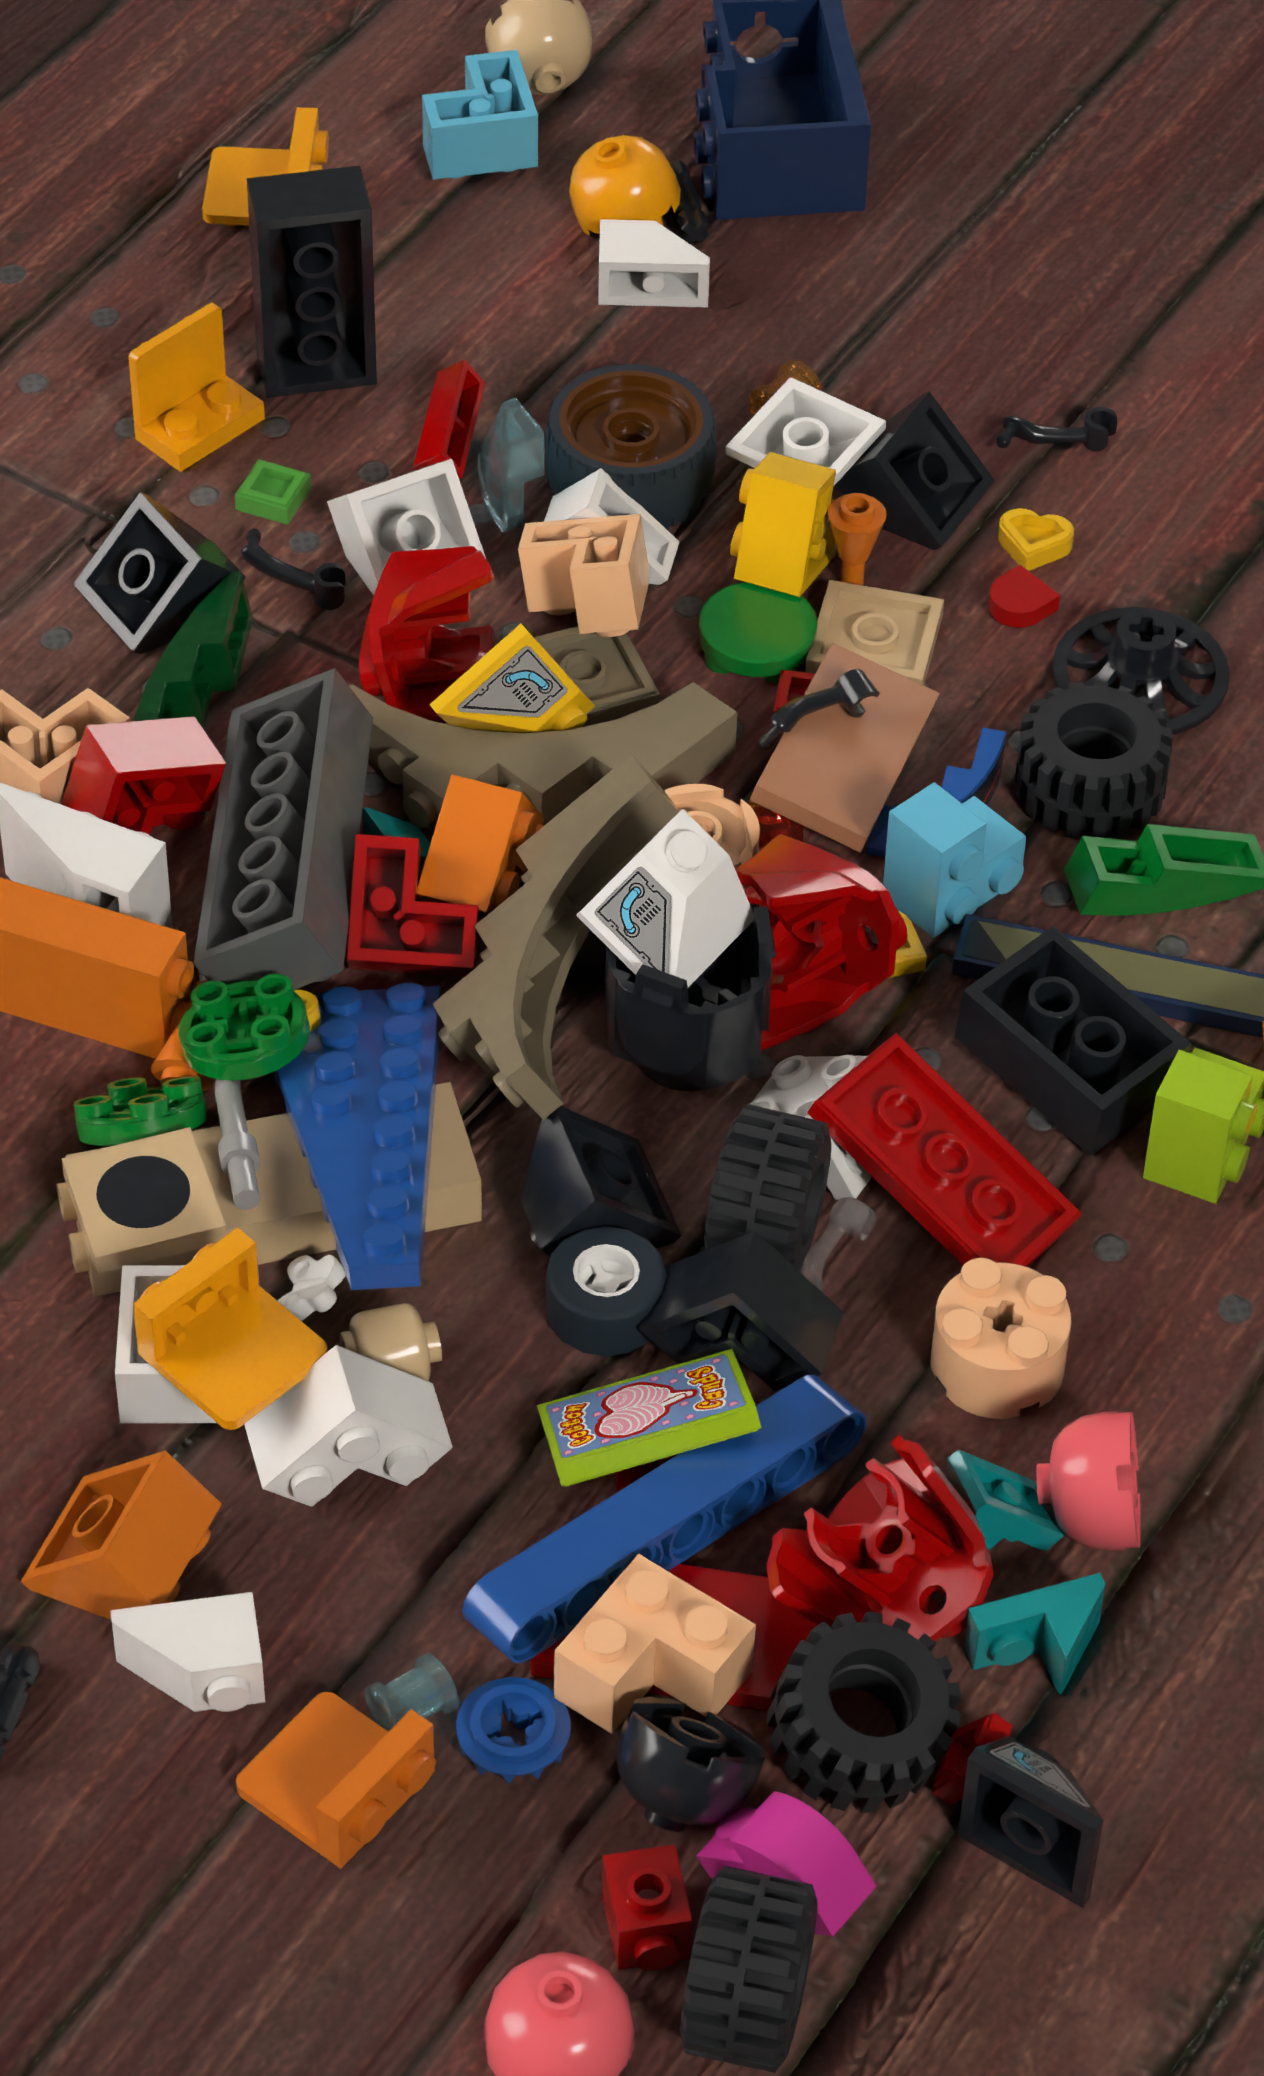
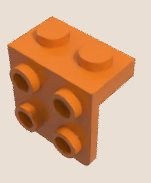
[236,1692,436,1869]

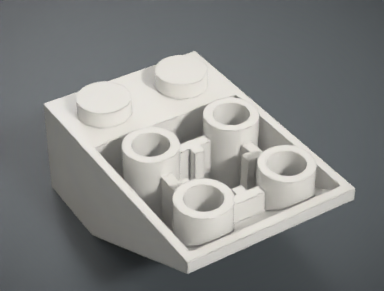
[0,783,173,928]

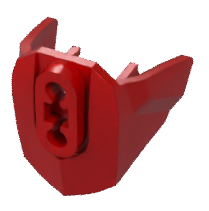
[359,546,494,724]
[737,834,908,1050]
[766,1435,994,1642]

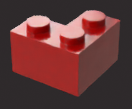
[61,716,226,835]
[347,834,479,977]

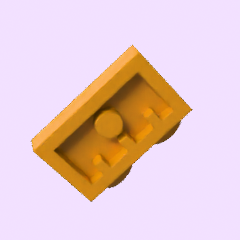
[129,302,265,472]

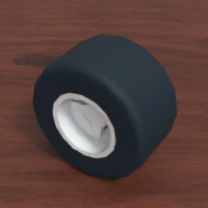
[546,1226,666,1357]

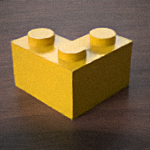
[730,452,837,597]

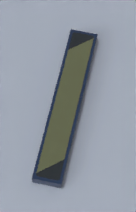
[952,914,1264,1037]

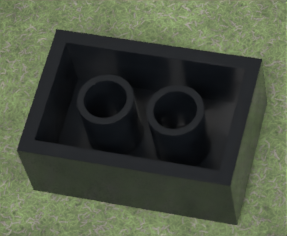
[954,926,1191,1156]

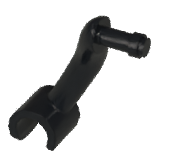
[241,528,346,610]

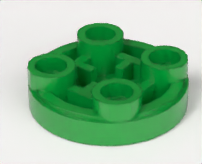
[699,582,817,684]
[179,974,310,1081]
[74,1076,208,1146]

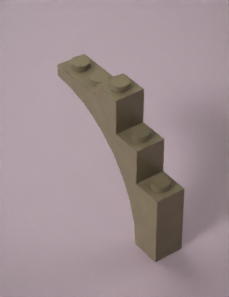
[349,682,737,833]
[433,754,680,1120]

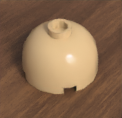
[485,0,592,95]

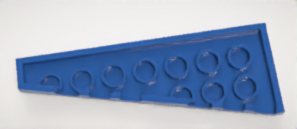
[274,983,441,1290]

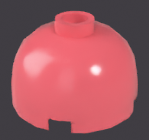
[1036,1411,1141,1551]
[484,1951,634,2076]

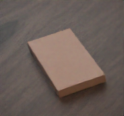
[750,642,940,853]

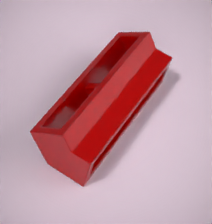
[413,359,486,479]

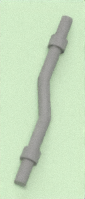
[198,970,260,1210]

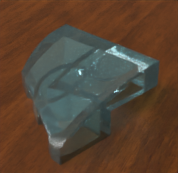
[477,398,544,533]

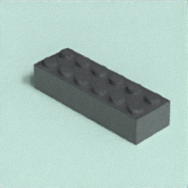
[193,668,373,990]

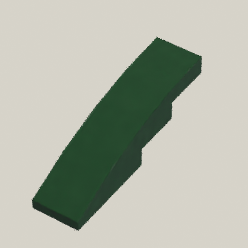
[133,572,253,728]

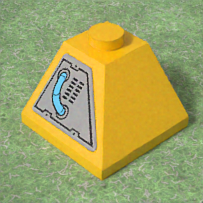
[429,623,595,733]

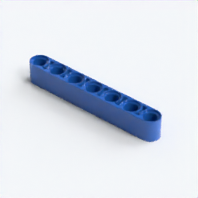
[462,1375,867,1663]

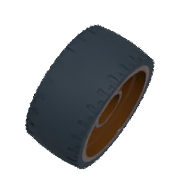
[545,364,717,529]

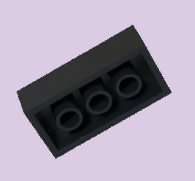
[247,165,377,398]

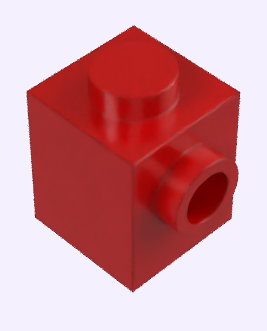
[602,1844,692,1970]

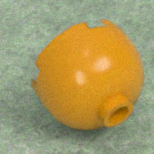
[569,135,681,237]

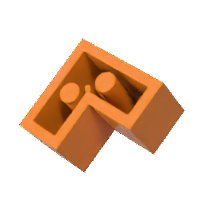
[417,774,545,919]

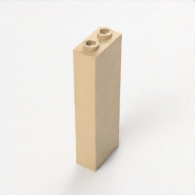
[57,1082,482,1297]

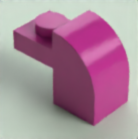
[696,1791,877,1937]

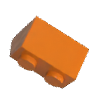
[20,1450,222,1620]

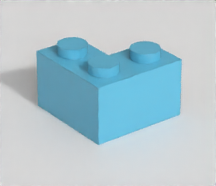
[422,50,538,180]
[883,782,1026,938]

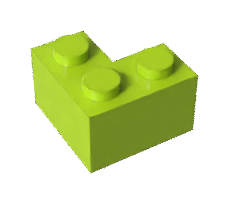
[1143,1047,1264,1204]

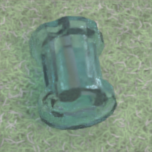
[365,1652,460,1732]

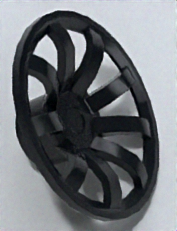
[1052,607,1230,734]

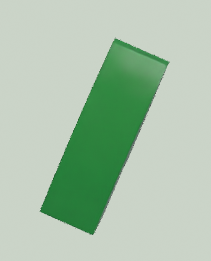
[1064,824,1264,916]

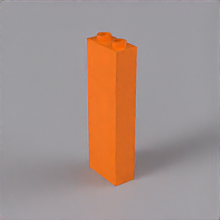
[0,877,194,1059]

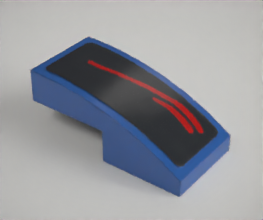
[941,727,1006,806]

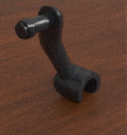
[996,407,1117,452]
[759,669,880,750]

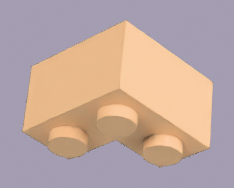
[518,514,650,637]
[0,688,130,804]
[554,1554,756,1734]

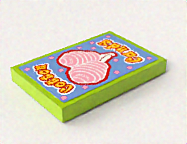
[537,1349,762,1487]

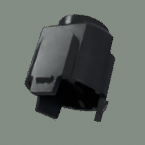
[604,906,776,1091]

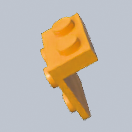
[202,107,329,226]
[133,1227,328,1430]

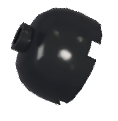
[616,1697,765,1832]

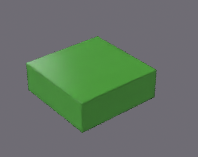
[235,459,311,525]

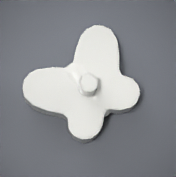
[277,1255,346,1321]

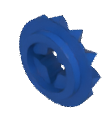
[456,1677,571,1784]

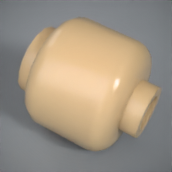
[340,1303,442,1382]

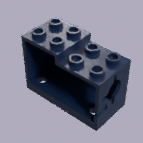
[694,0,871,220]

